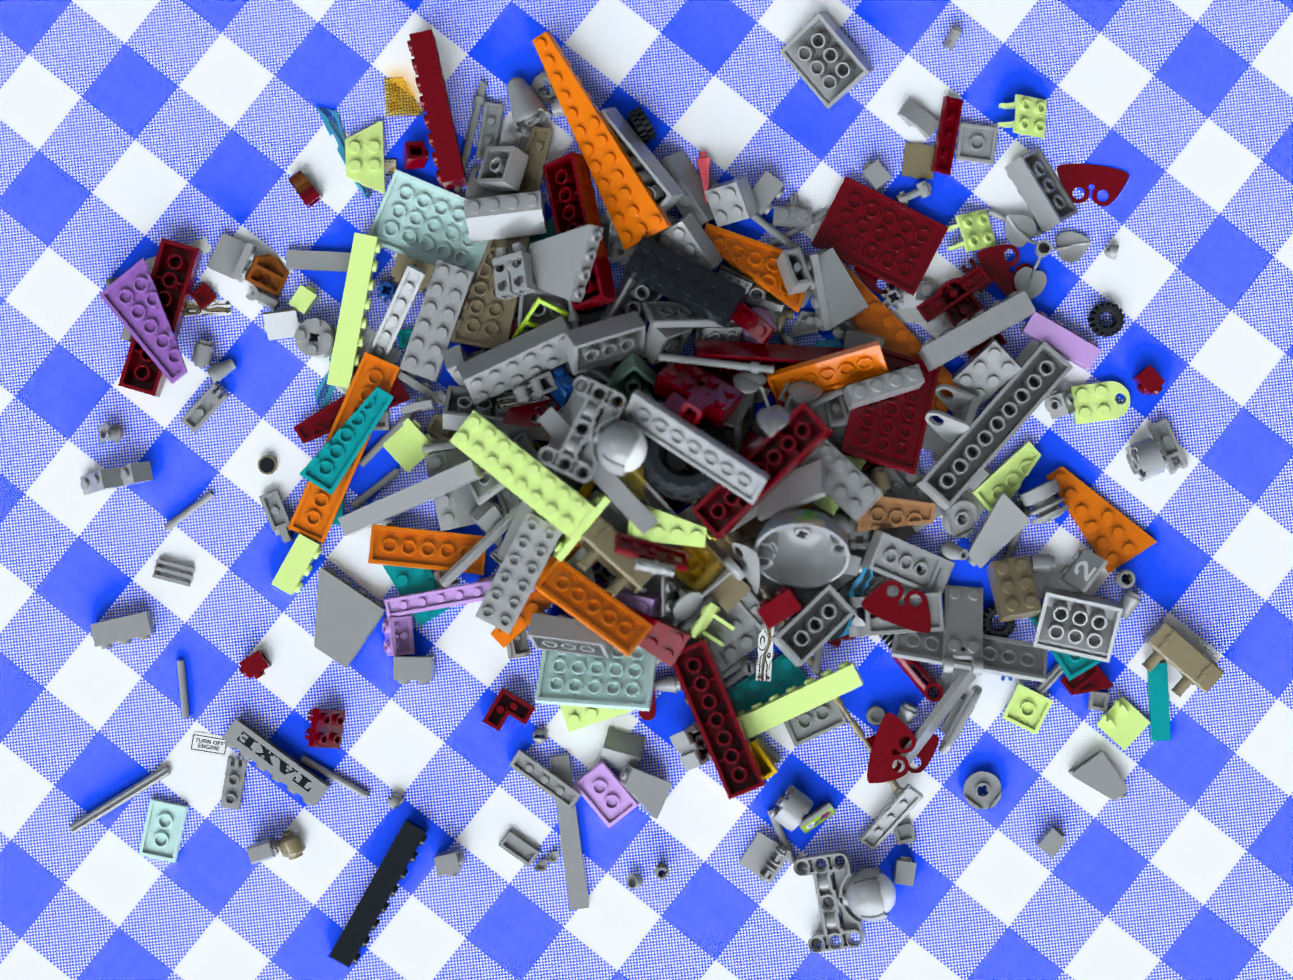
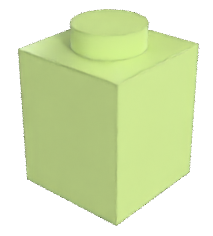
[288,285,319,316]

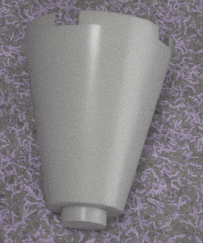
[507,77,551,133]

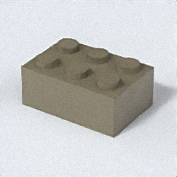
[986,555,1042,623]

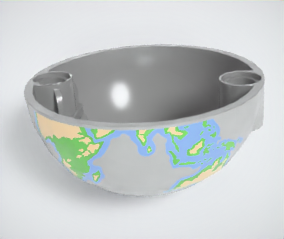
[754,509,850,588]

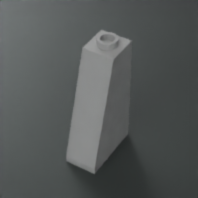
[816,247,869,329]
[967,491,1031,569]

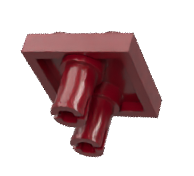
[305,708,346,749]

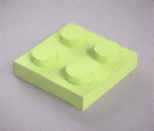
[1001,683,1053,735]

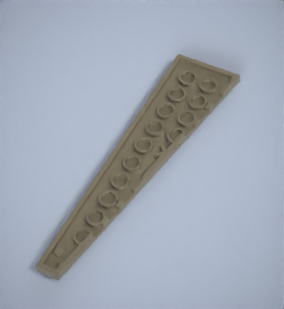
[450,126,553,349]

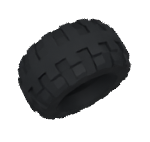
[641,420,730,501]

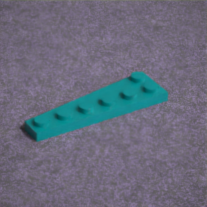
[299,387,394,495]

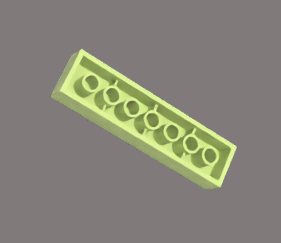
[450,410,597,539]

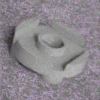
[941,499,979,538]
[962,771,1002,810]

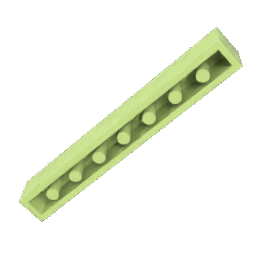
[327,233,382,388]
[738,660,864,739]

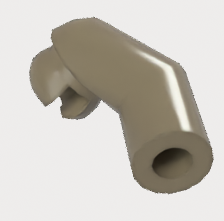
[774,308,794,335]

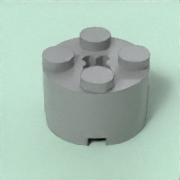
[294,318,336,359]
[1125,437,1168,482]
[769,784,813,832]

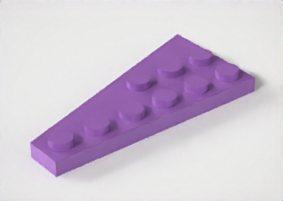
[98,258,188,384]

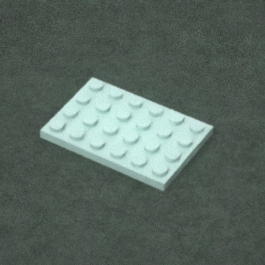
[368,169,489,279]
[535,646,657,711]

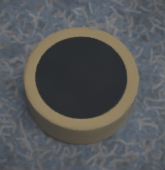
[258,455,278,475]

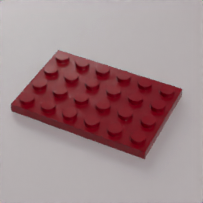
[811,176,949,296]
[840,348,940,475]

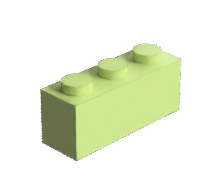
[271,533,322,595]

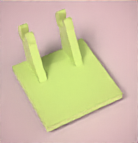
[997,94,1047,138]
[947,209,997,253]
[690,602,735,647]
[1096,696,1151,751]

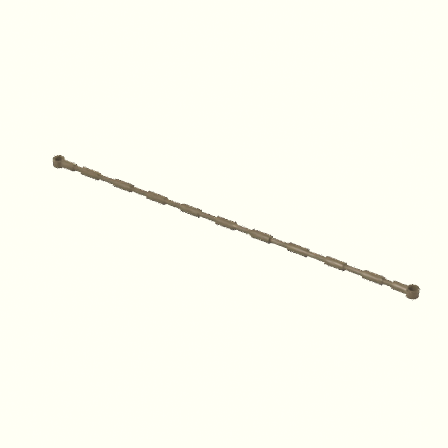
[678,467,903,797]

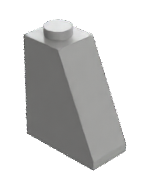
[1068,750,1129,801]
[619,764,673,819]

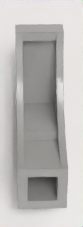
[80,461,154,495]

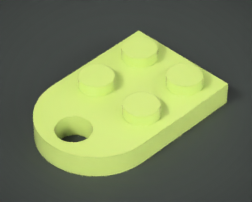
[1069,381,1130,425]

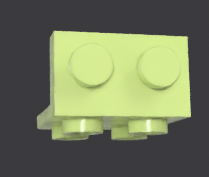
[383,418,435,472]

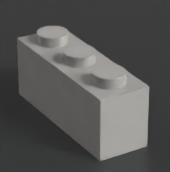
[90,611,155,650]

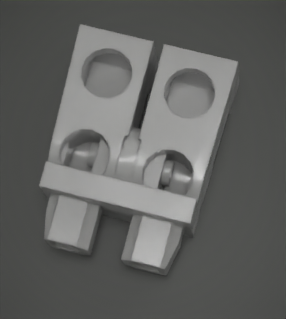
[492,242,537,300]

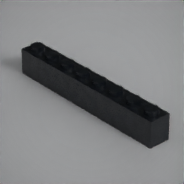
[329,819,428,967]

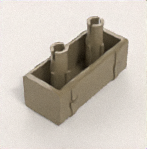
[576,516,653,598]
[1142,618,1225,698]

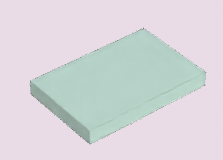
[138,798,189,863]

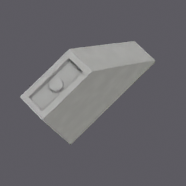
[527,224,604,303]
[314,566,386,668]

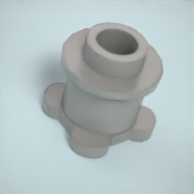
[98,422,123,443]

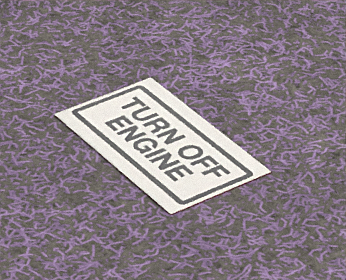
[189,731,227,758]

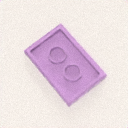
[573,760,639,828]

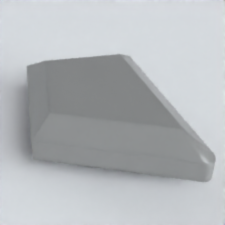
[789,311,818,338]

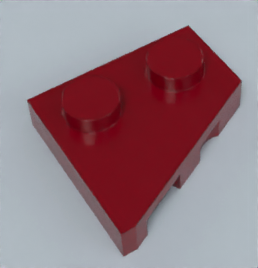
[1059,665,1114,696]

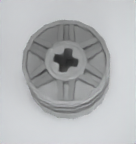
[1019,478,1070,525]

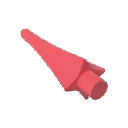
[697,151,710,202]

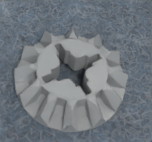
[531,73,557,103]

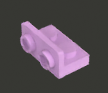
[382,616,415,656]

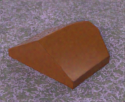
[244,254,289,296]

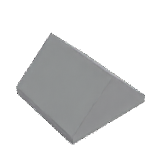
[599,727,645,771]

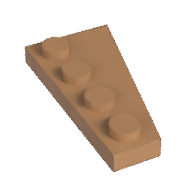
[855,496,936,532]

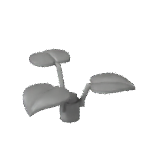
[1004,214,1091,300]
[732,371,823,437]

